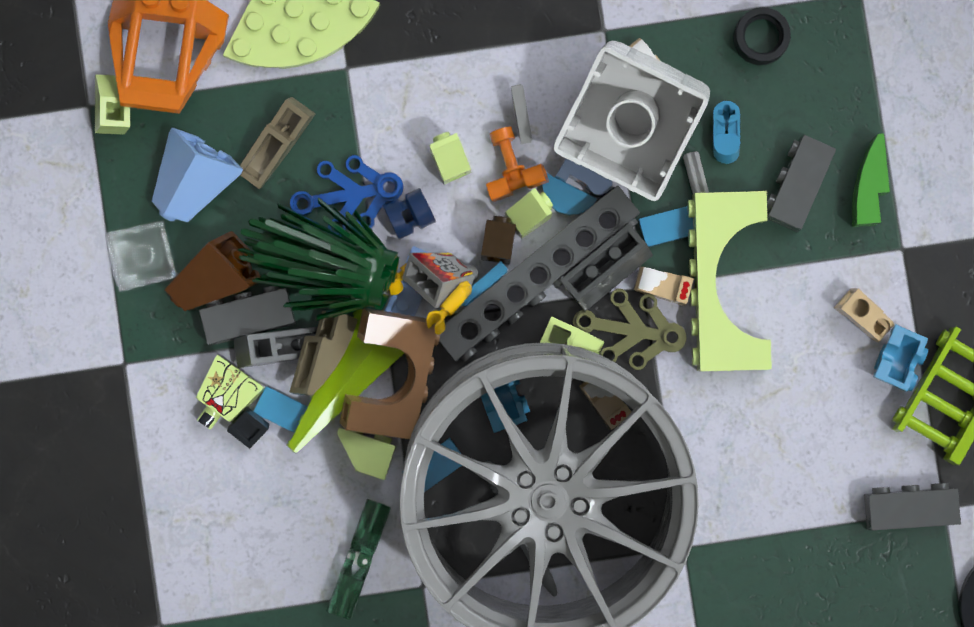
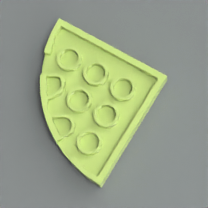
[223,0,380,69]

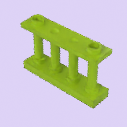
[892,327,974,465]

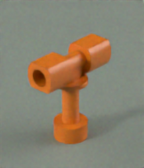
[486,126,549,202]

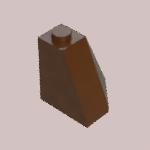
[165,230,260,311]

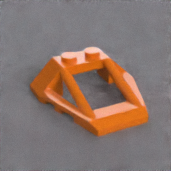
[108,0,229,114]

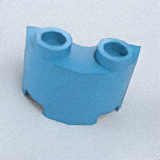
[873,324,928,392]
[481,380,530,433]

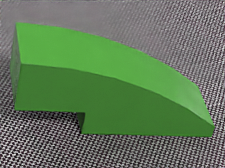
[852,133,890,227]

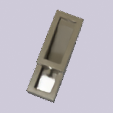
[240,97,315,189]
[289,311,358,396]

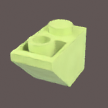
[95,74,130,134]
[429,132,471,185]
[505,188,553,238]
[540,317,604,354]
[337,428,396,480]

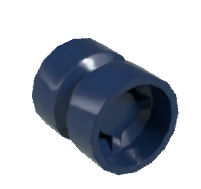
[382,188,436,240]

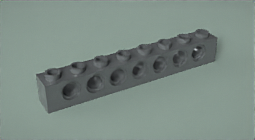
[439,186,640,362]

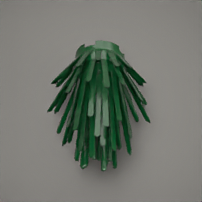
[237,198,400,320]

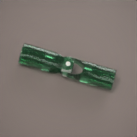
[326,499,392,620]

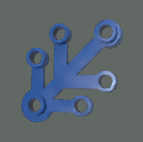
[290,155,404,234]

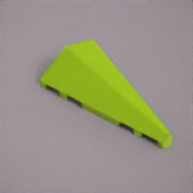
[286,309,404,453]

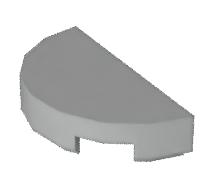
[511,84,532,144]

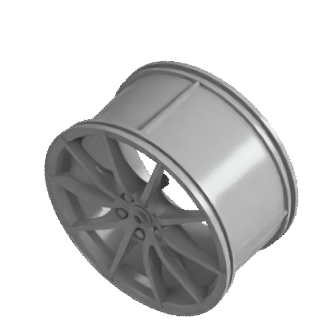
[400,343,699,627]

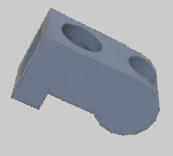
[555,159,613,197]

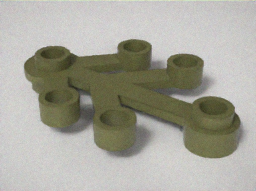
[573,289,687,370]

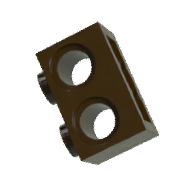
[481,216,516,265]

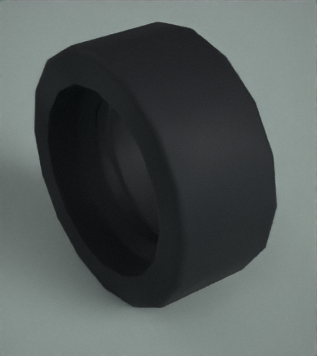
[733,7,791,65]

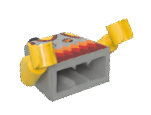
[389,252,478,335]

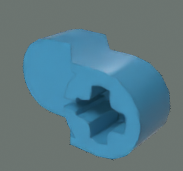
[713,101,740,164]

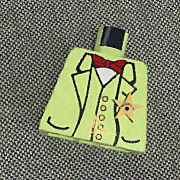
[196,355,265,430]

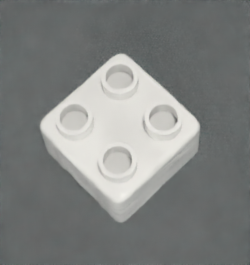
[554,41,710,201]

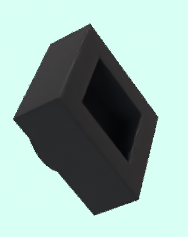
[227,407,270,449]

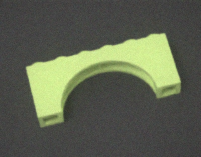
[687,191,772,371]

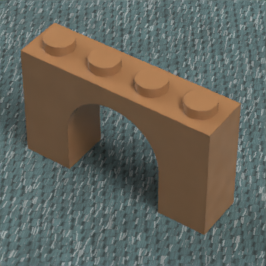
[339,308,440,439]

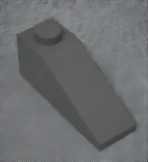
[233,326,318,368]

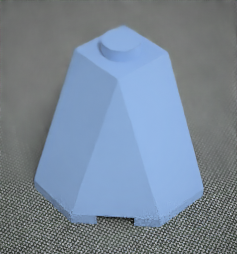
[152,128,243,222]

